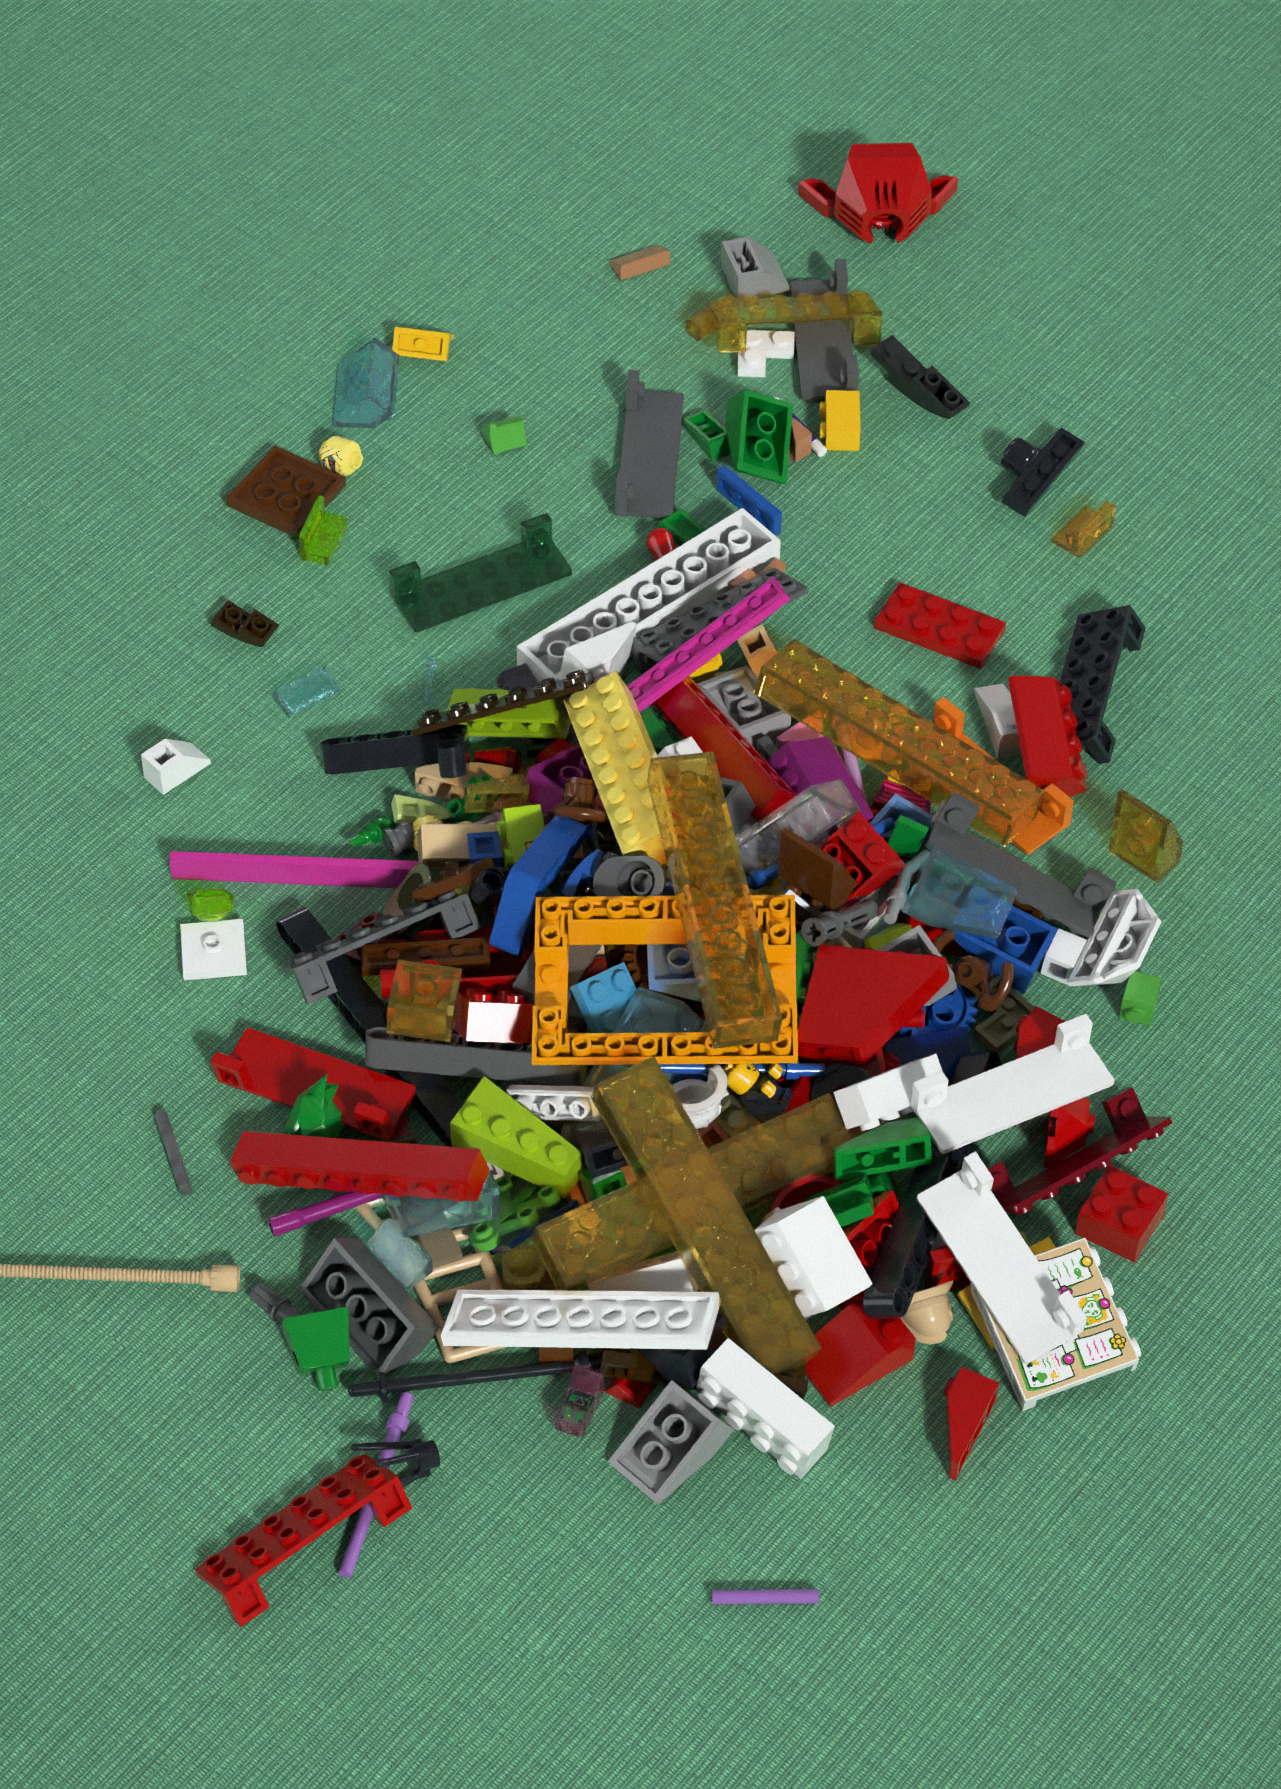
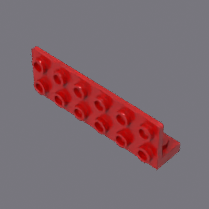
[210,1028,416,1142]
[195,1454,412,1627]

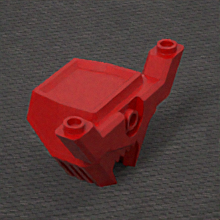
[798,143,958,244]

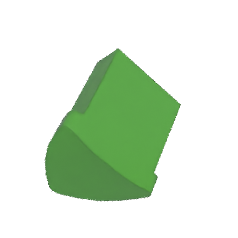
[481,416,527,456]

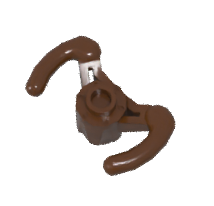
[547,777,609,825]
[933,929,1014,1011]

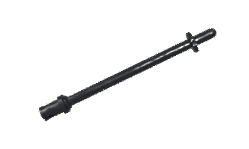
[348,1350,602,1403]

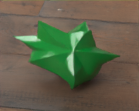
[284,1073,345,1138]

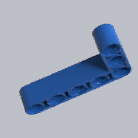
[489,815,587,957]

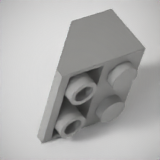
[721,236,790,302]

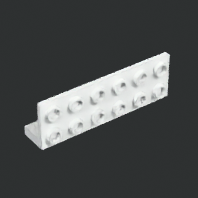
[910,1014,1114,1154]
[917,1151,1087,1364]

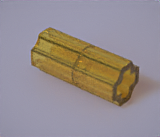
[685,293,741,341]

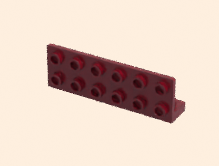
[986,1087,1173,1215]

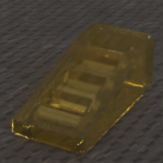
[464,774,530,813]

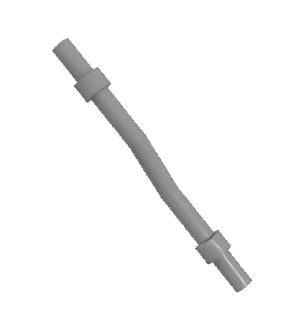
[884,800,946,924]

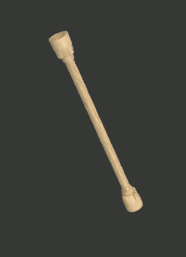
[0,1264,240,1292]

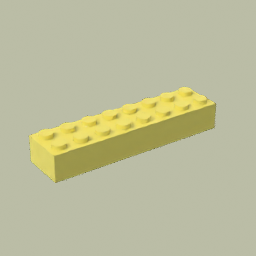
[563,670,694,865]

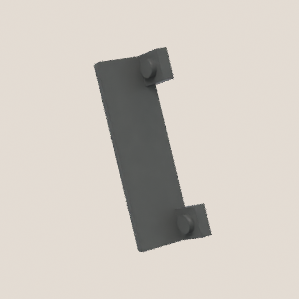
[790,259,859,400]
[615,370,684,518]
[631,568,808,674]
[925,791,1117,938]
[281,890,481,1004]

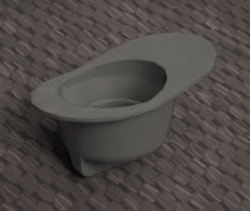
[593,856,667,896]

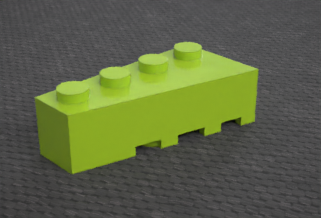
[450,1076,582,1199]

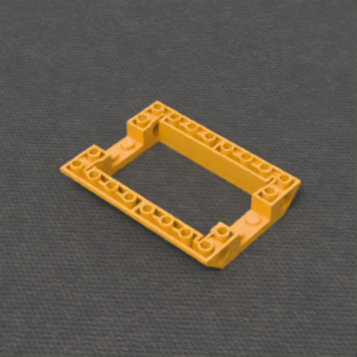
[531,895,798,1065]

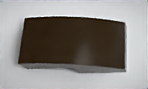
[211,600,279,647]

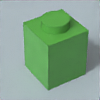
[1119,971,1162,1026]

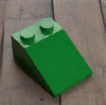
[725,389,793,485]

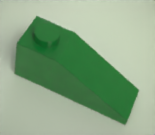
[833,1117,932,1181]

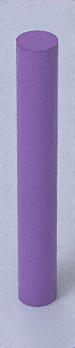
[712,1589,819,1604]

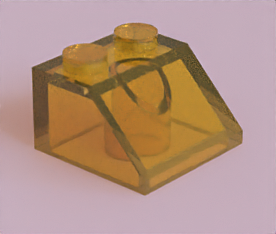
[386,960,462,1042]

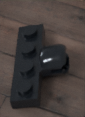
[1001,427,1085,517]

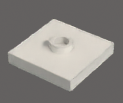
[180,919,247,980]

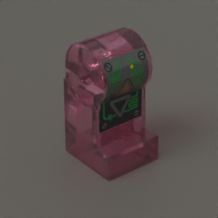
[555,1366,604,1438]

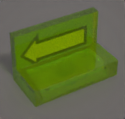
[299,495,348,566]

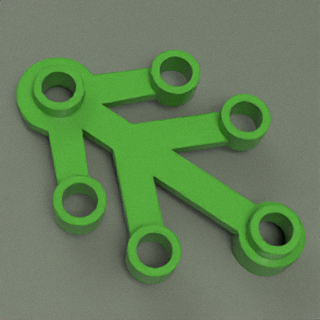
[469,1176,560,1252]

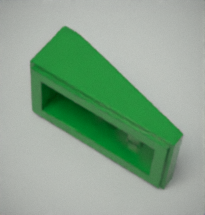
[682,409,731,461]

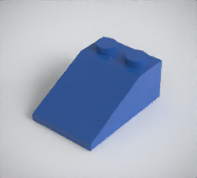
[949,886,1058,994]

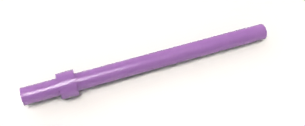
[338,1392,414,1578]

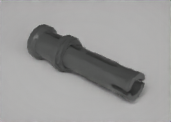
[801,899,878,946]

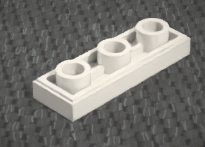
[506,1085,604,1122]

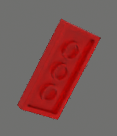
[874,582,1006,669]

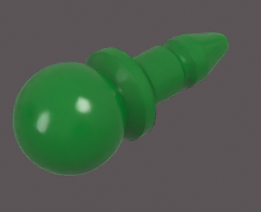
[349,816,396,846]

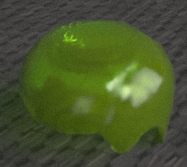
[186,888,235,922]

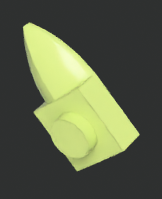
[391,794,452,826]

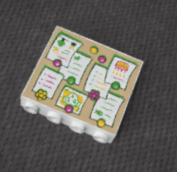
[970,1238,1141,1411]

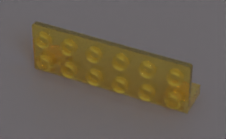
[708,291,882,353]

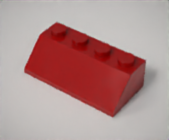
[1008,675,1088,797]

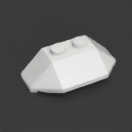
[1067,889,1161,987]

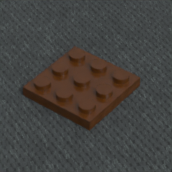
[226,445,346,538]

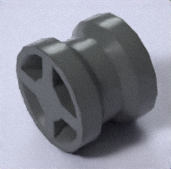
[382,821,415,858]

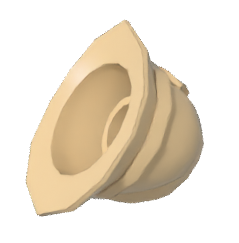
[900,1280,953,1345]

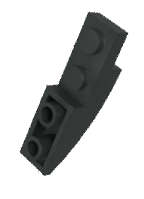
[870,335,970,419]

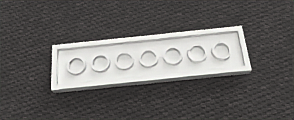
[441,1289,721,1350]

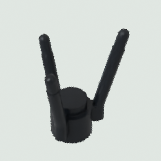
[350,1439,440,1487]

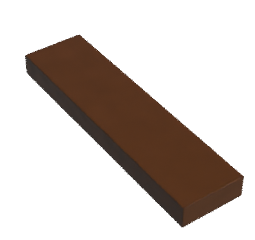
[361,937,490,976]

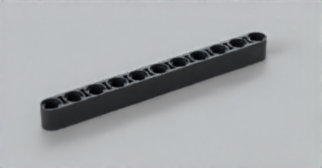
[276,907,463,1147]
[863,1051,1001,1320]

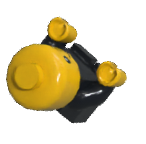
[723,1063,793,1128]

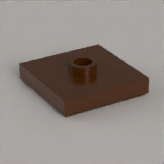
[412,856,495,903]

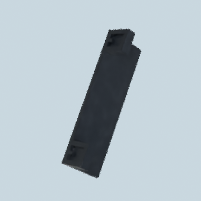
[1060,605,1146,764]

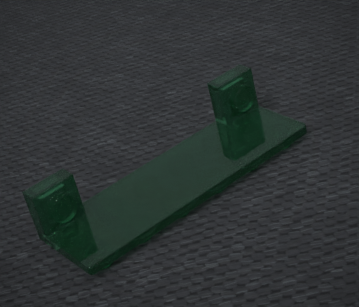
[389,513,572,633]

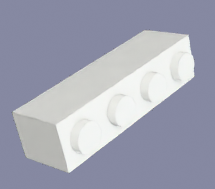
[833,1054,942,1132]

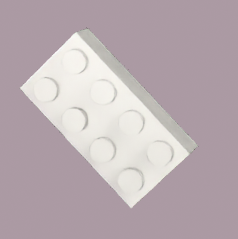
[696,1338,835,1479]

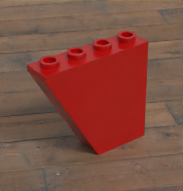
[798,944,950,1066]

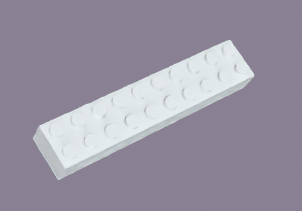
[517,508,781,687]

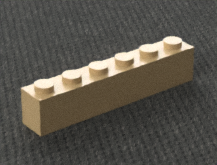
[417,821,604,871]

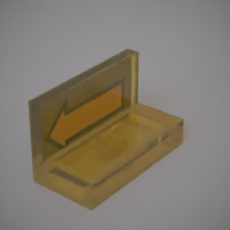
[1052,501,1116,558]

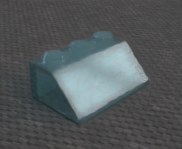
[332,337,399,428]

